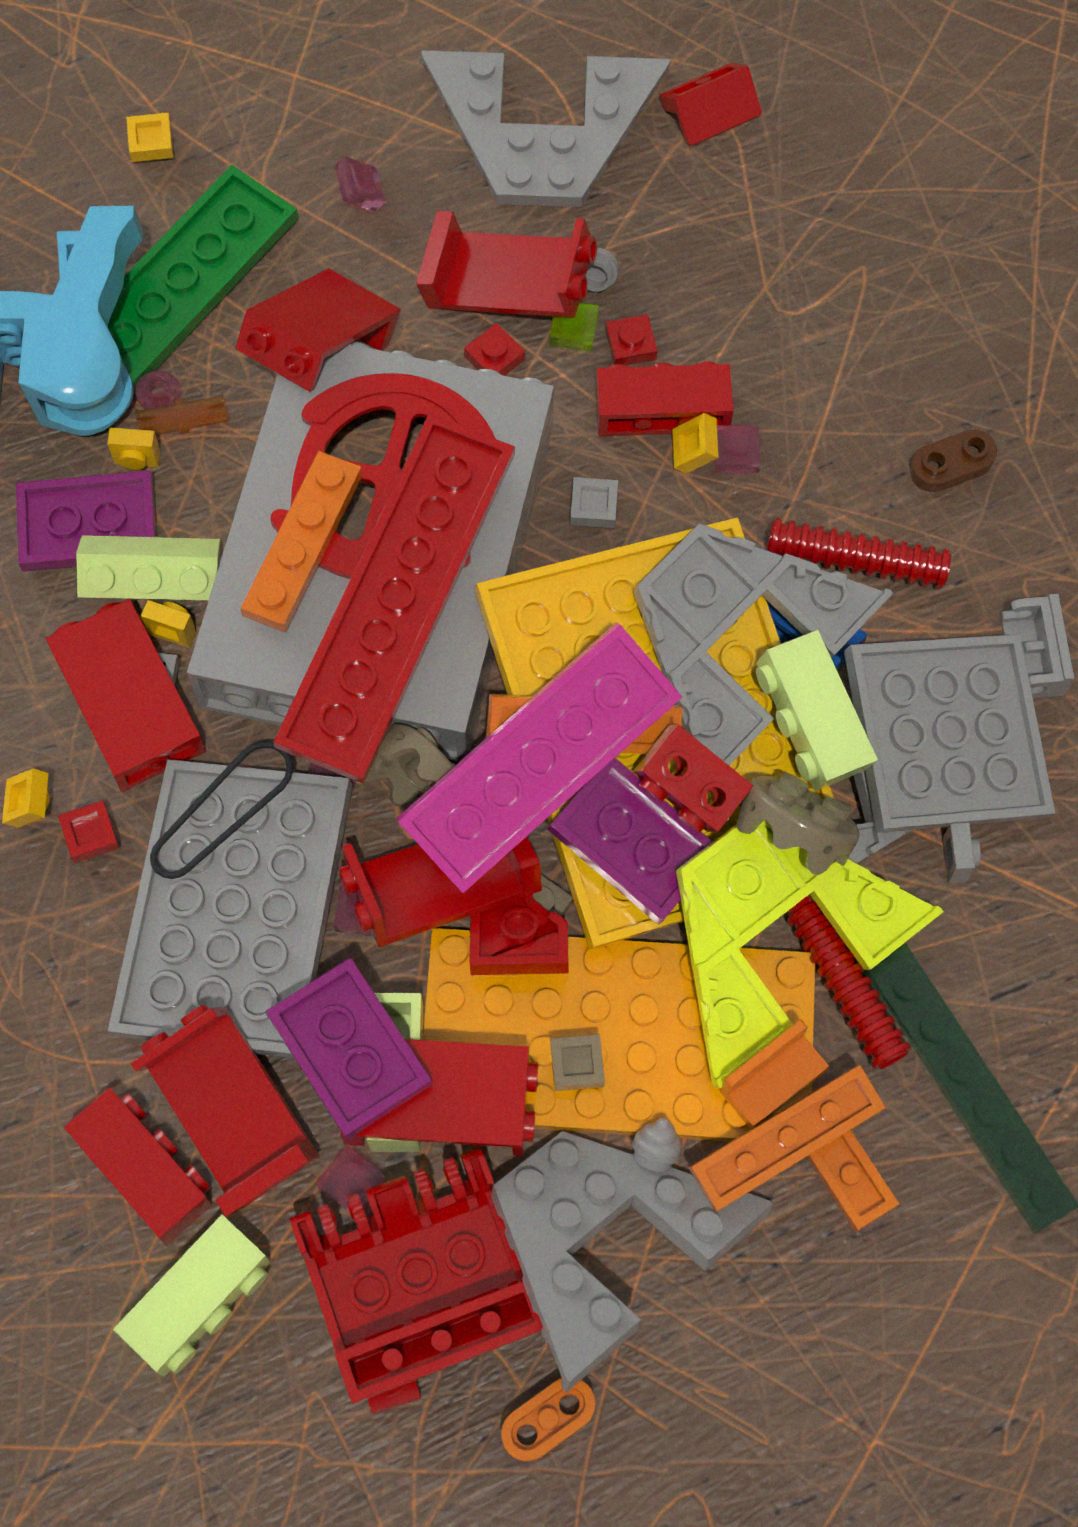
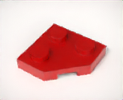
[470,894,569,976]

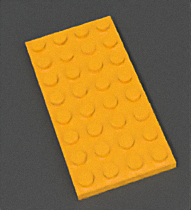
[423,928,815,1142]

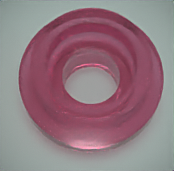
[136,371,180,414]

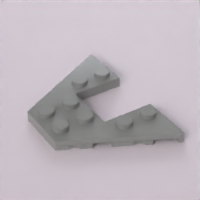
[421,50,670,207]
[633,523,893,766]
[491,1131,773,1393]

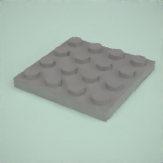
[844,634,1056,833]

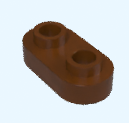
[910,430,997,492]

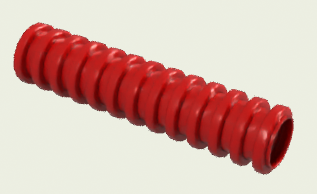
[767,518,951,590]
[784,894,911,1070]

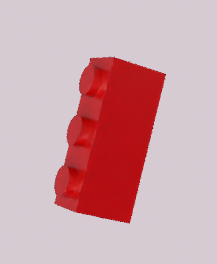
[596,361,733,437]
[63,1087,212,1246]

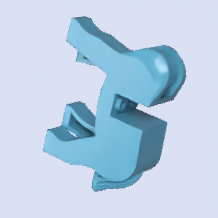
[0,206,143,436]

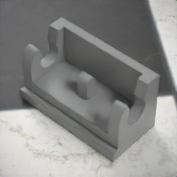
[1000,594,1074,698]

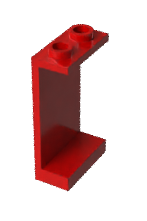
[416,211,597,318]
[235,268,401,392]
[45,599,206,793]
[338,837,542,948]
[130,1004,320,1217]
[340,1039,539,1156]

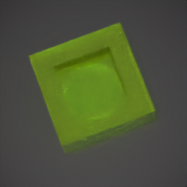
[549,303,599,352]

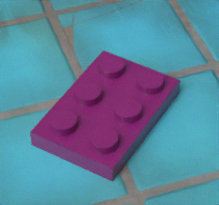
[16,470,157,572]
[547,758,713,924]
[265,957,433,1140]

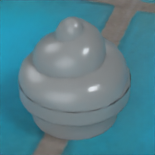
[586,248,619,292]
[632,1118,682,1172]

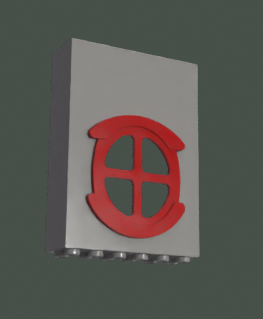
[187,342,554,764]

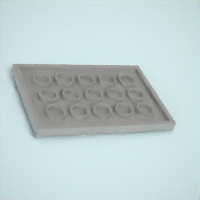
[108,759,353,1058]

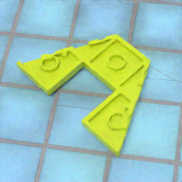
[676,821,944,1089]

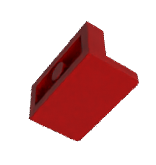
[659,62,762,145]

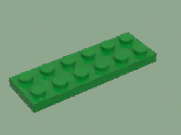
[108,165,299,392]

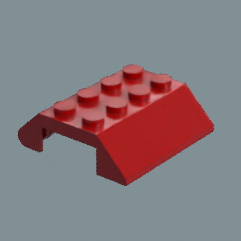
[289,1147,543,1404]

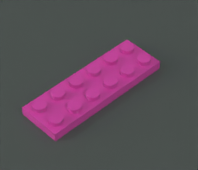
[396,622,682,893]

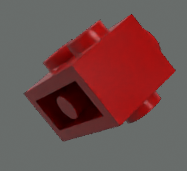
[633,724,754,833]

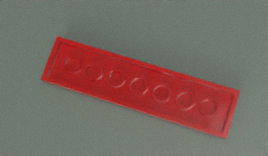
[273,413,515,784]

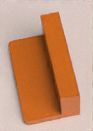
[720,1020,829,1129]

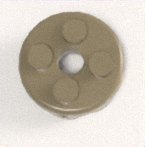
[366,724,456,807]
[737,773,860,875]

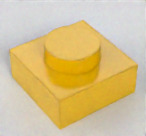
[126,113,174,162]
[672,413,719,474]
[107,428,161,470]
[141,600,196,648]
[2,768,49,828]

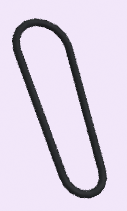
[150,741,294,879]

